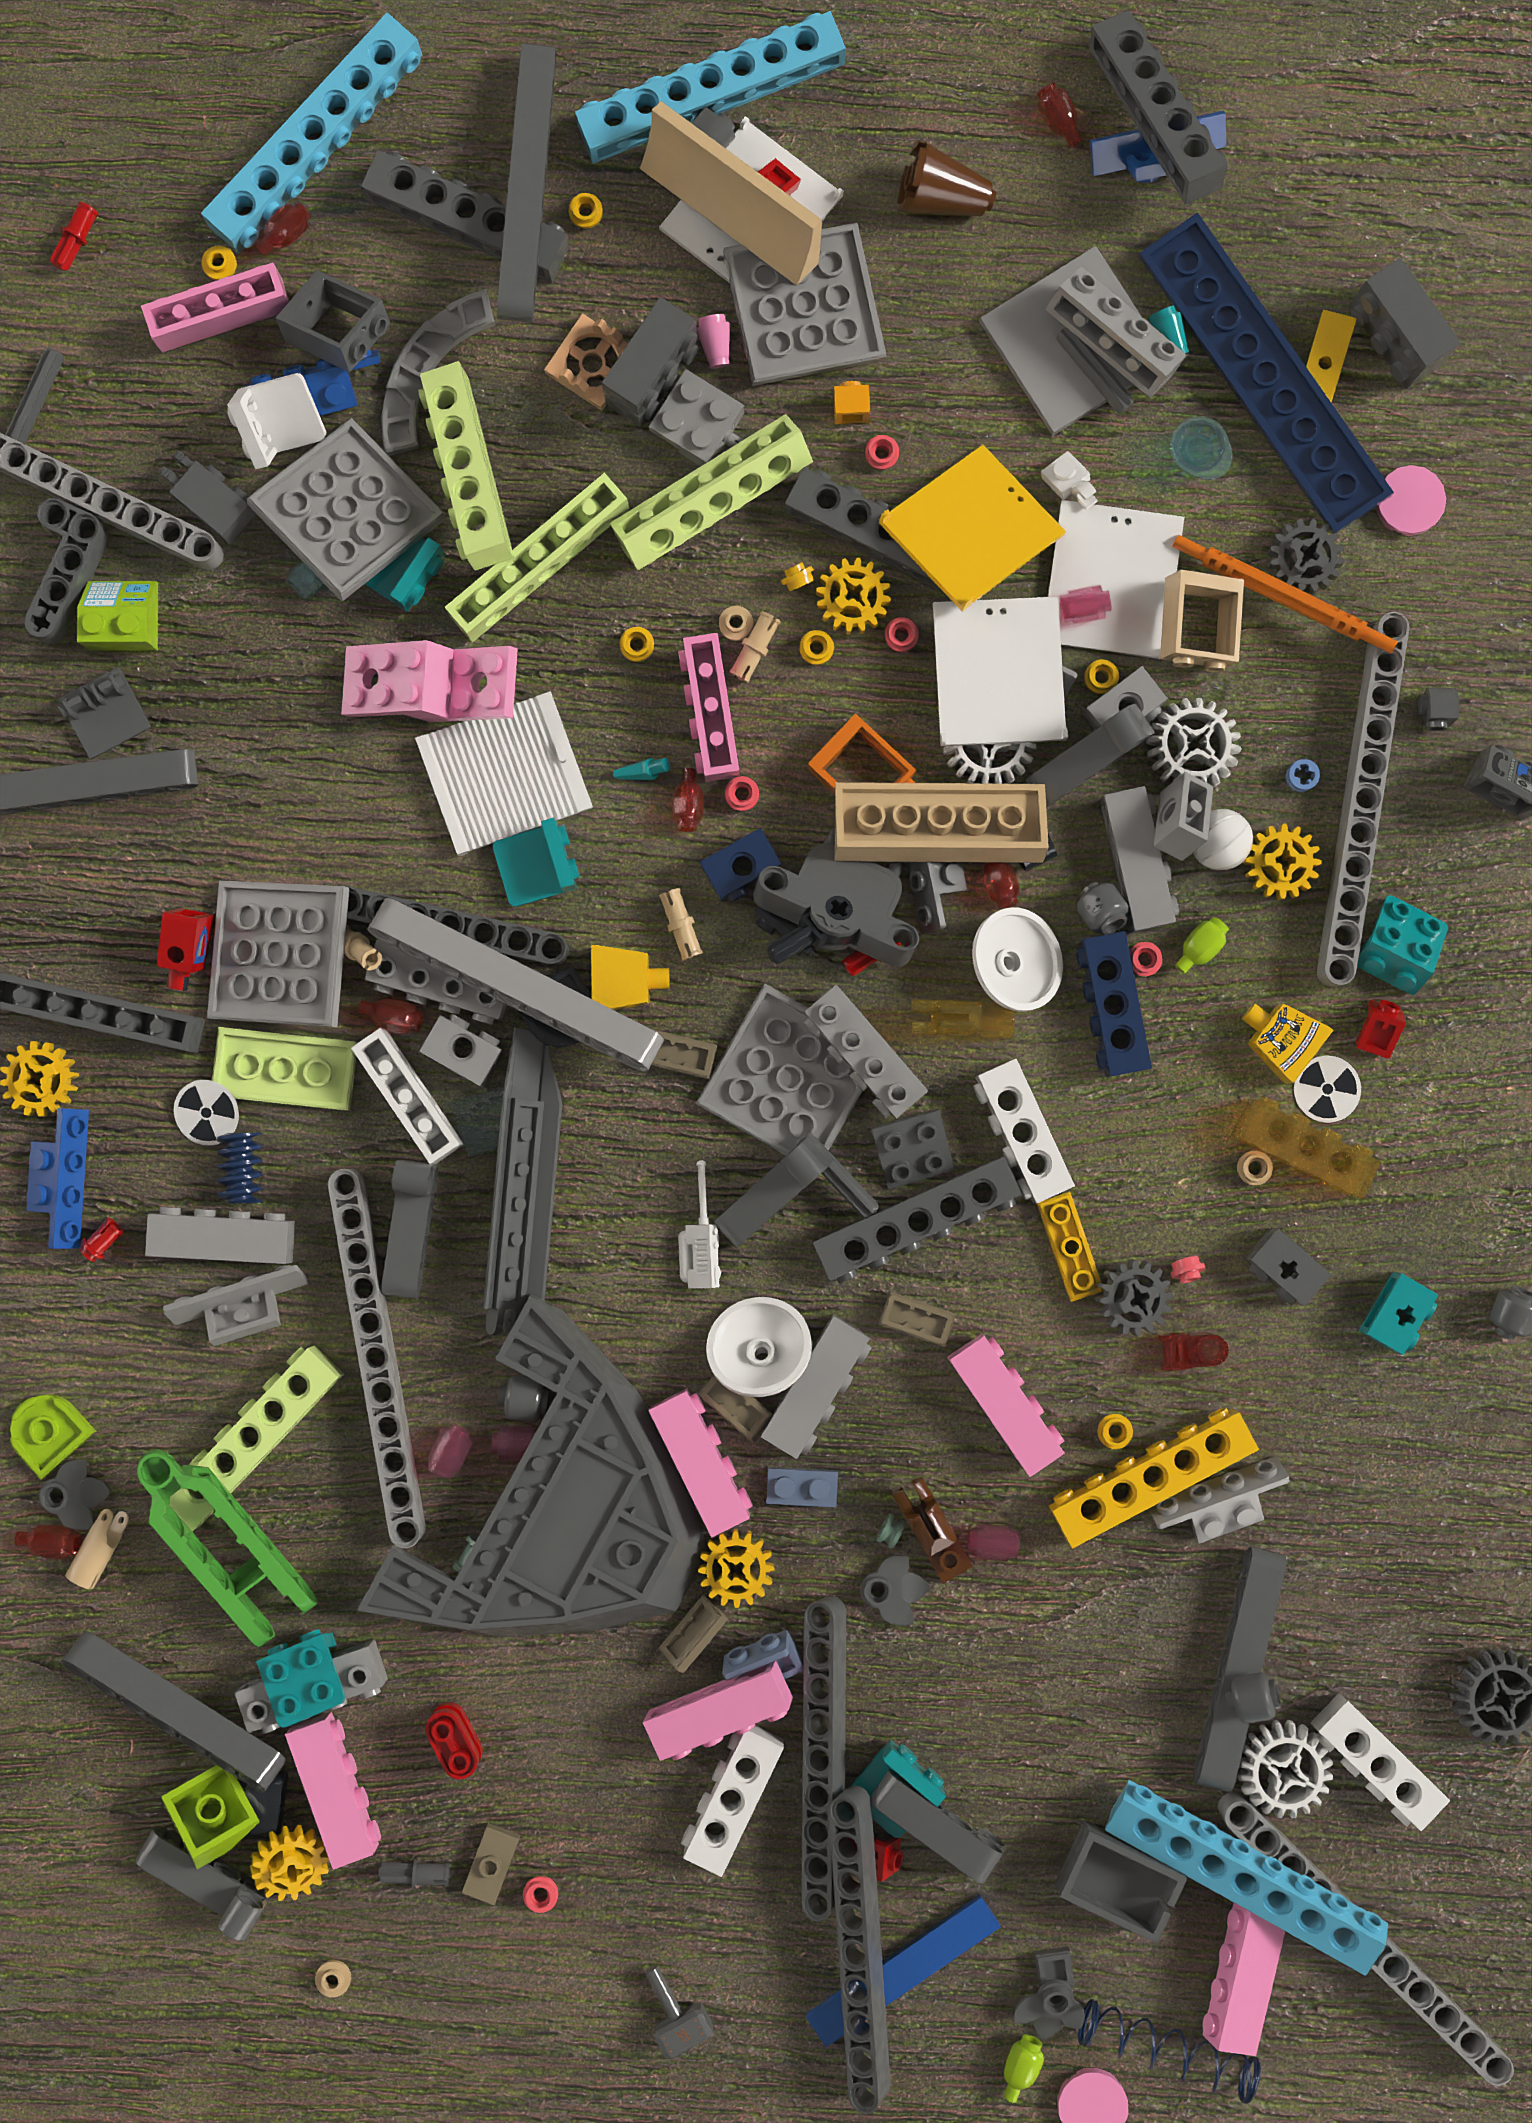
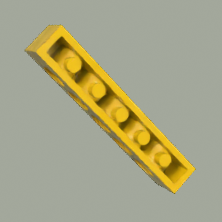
[1048,1407,1259,1549]

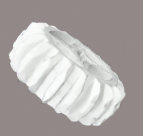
[1146,698,1241,787]
[943,742,1036,784]
[1237,1720,1333,1819]

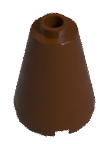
[897,140,996,217]

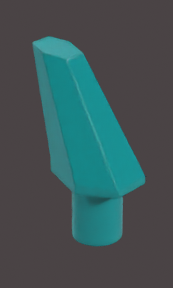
[613,757,670,780]

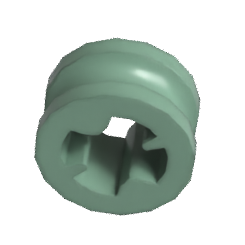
[876,1513,906,1549]

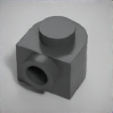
[692,107,735,148]
[1417,687,1459,731]

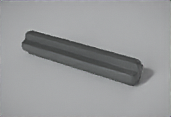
[1056,327,1133,414]
[5,348,64,444]
[797,1133,879,1219]

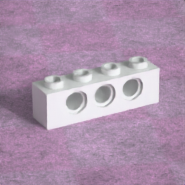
[351,1028,465,1164]
[973,1059,1075,1204]
[1311,1693,1450,1831]
[681,1725,784,1877]

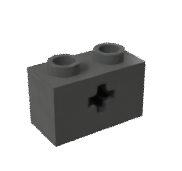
[1244,1227,1332,1306]

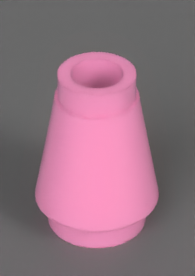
[696,314,730,369]

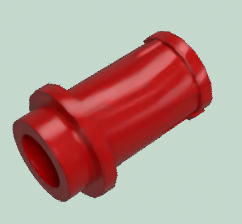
[79,1217,124,1262]

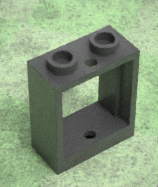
[275,270,390,372]

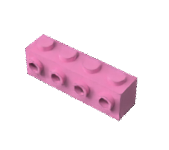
[141,263,289,353]
[678,633,740,782]
[947,1334,1065,1477]
[648,1388,753,1538]
[643,1661,793,1761]
[285,1711,381,1870]
[1202,1903,1285,2056]

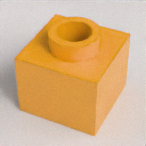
[833,381,870,424]

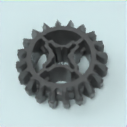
[1449,1647,1532,1746]

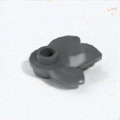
[39,1460,110,1530]
[860,1555,930,1626]
[1014,1980,1085,2041]

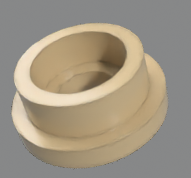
[719,606,753,641]
[1237,1151,1273,1185]
[315,1960,351,1997]

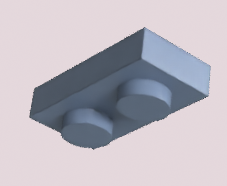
[766,1467,838,1507]

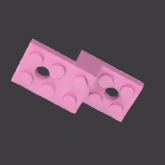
[341,640,518,722]

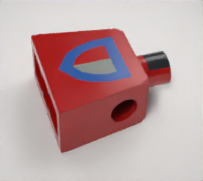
[157,908,216,991]

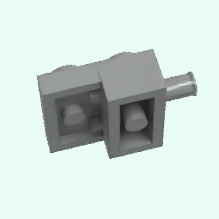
[649,369,744,466]

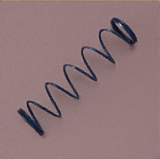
[1078,1999,1261,2104]

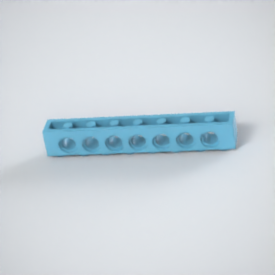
[575,11,846,164]
[201,13,423,254]
[1105,1780,1388,1976]

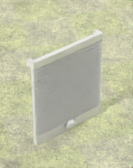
[659,116,844,283]
[1048,500,1184,659]
[933,597,1068,746]
[415,691,593,856]

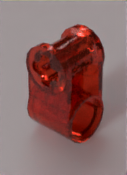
[1158,1332,1229,1371]

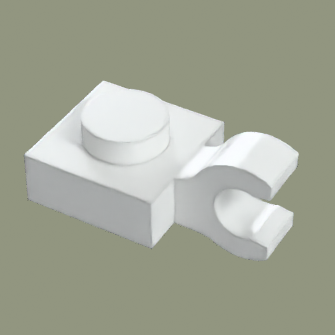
[1041,451,1098,510]

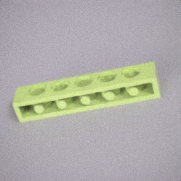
[418,361,514,570]
[609,414,813,570]
[445,472,629,643]
[169,1345,344,1531]

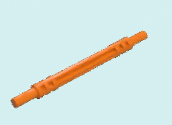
[1172,535,1398,654]

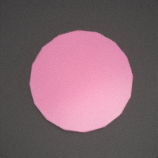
[1376,465,1446,536]
[1057,2068,1128,2123]

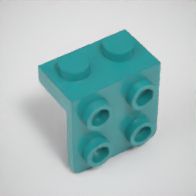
[365,537,446,612]
[493,817,580,907]
[1357,895,1448,996]
[256,1629,346,1727]
[850,1739,946,1838]

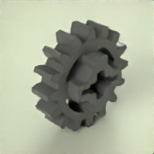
[1267,518,1345,595]
[1095,1259,1173,1336]

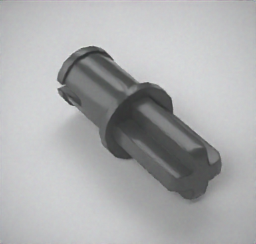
[378,1859,450,1889]

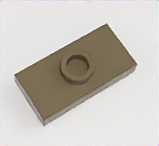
[651,1029,717,1079]
[878,1291,956,1347]
[697,1375,773,1441]
[658,1594,728,1673]
[462,1823,521,1905]

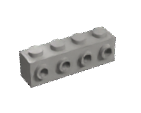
[1045,266,1187,398]
[365,940,507,1025]
[803,984,928,1119]
[235,1639,388,1734]

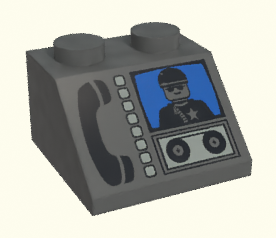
[1462,745,1532,820]

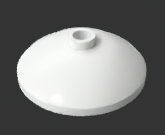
[972,908,1063,1012]
[706,1297,812,1397]

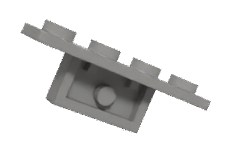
[163,1265,308,1346]
[1148,1457,1290,1544]

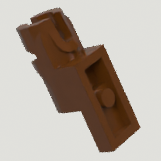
[892,1477,973,1584]

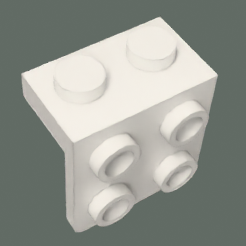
[227,373,326,469]

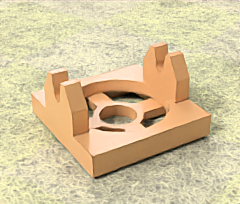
[544,313,628,411]

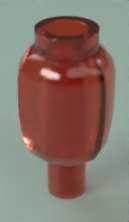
[1036,82,1082,148]
[255,200,312,257]
[671,768,704,832]
[983,862,1020,909]
[358,998,424,1034]
[14,1525,81,1560]

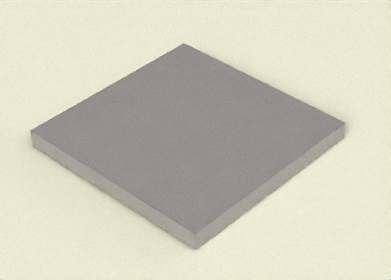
[723,223,887,386]
[979,246,1142,436]
[247,418,446,601]
[207,881,349,1027]
[696,983,862,1156]

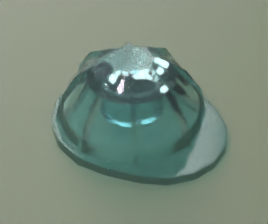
[1170,416,1233,481]

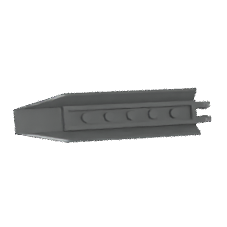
[483,1028,563,1336]

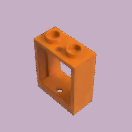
[807,713,916,795]

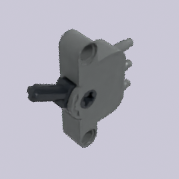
[753,828,919,967]

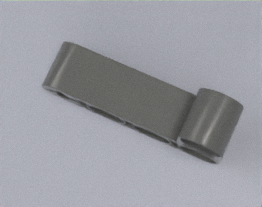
[24,498,110,645]
[1024,704,1155,808]
[713,1134,834,1248]
[381,1160,438,1299]
[870,1769,1006,1884]
[135,1826,272,1941]

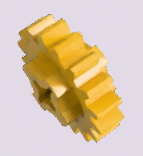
[816,558,891,635]
[1243,824,1322,900]
[0,1041,79,1117]
[698,1529,774,1608]
[250,1825,330,1901]

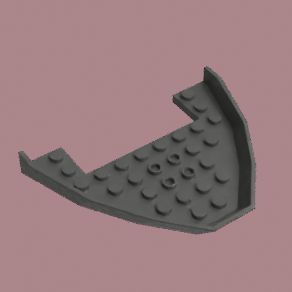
[357,1294,709,1638]

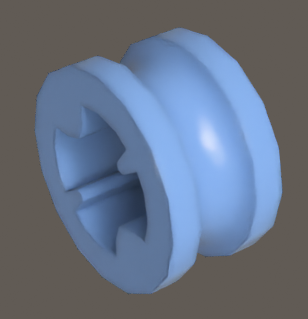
[1285,759,1320,792]

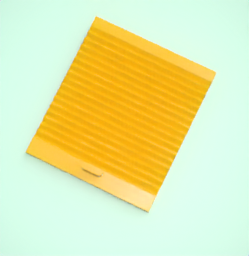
[878,445,1066,612]

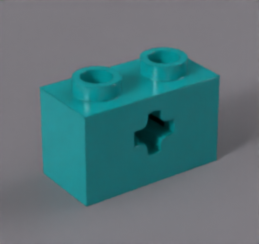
[1358,1272,1438,1355]

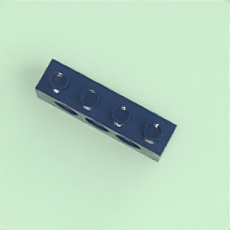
[1076,931,1152,1077]

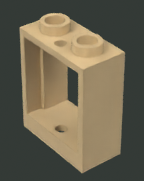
[1160,570,1244,672]

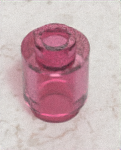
[1059,584,1112,625]
[426,1423,473,1479]
[492,1425,537,1461]
[967,1523,1020,1562]

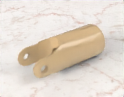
[65,1509,129,1589]

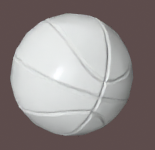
[1193,809,1253,870]

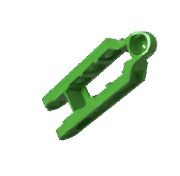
[137,1449,318,1647]

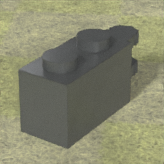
[159,450,256,545]

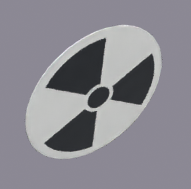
[1294,1056,1361,1123]
[174,1080,239,1145]

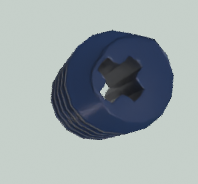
[217,1133,262,1203]

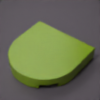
[10,1394,96,1480]

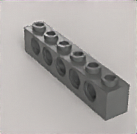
[1089,10,1228,204]
[361,150,569,283]
[785,467,947,596]
[0,973,205,1053]
[812,1156,1022,1284]

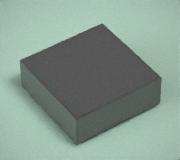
[1034,1947,1075,1989]

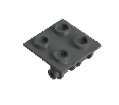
[58,667,152,760]
[871,1109,954,1190]

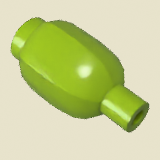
[1175,916,1229,974]
[1003,2034,1044,2103]

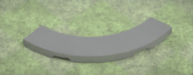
[381,289,496,456]

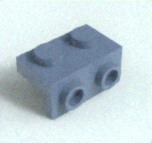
[722,1630,804,1680]

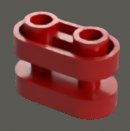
[425,1702,483,1779]

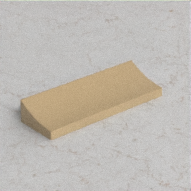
[640,101,822,285]
[834,782,1049,863]

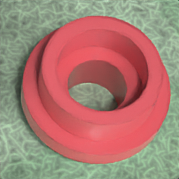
[865,435,899,470]
[884,617,919,652]
[725,776,759,811]
[1129,942,1162,977]
[1170,1256,1206,1284]
[523,1876,558,1913]

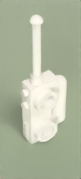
[678,1160,721,1288]

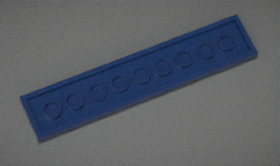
[1139,212,1394,534]

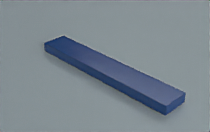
[806,1894,1001,2047]

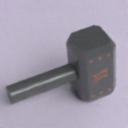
[645,1965,713,2059]

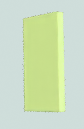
[212,1027,358,1111]

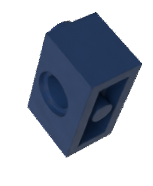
[700,827,781,903]

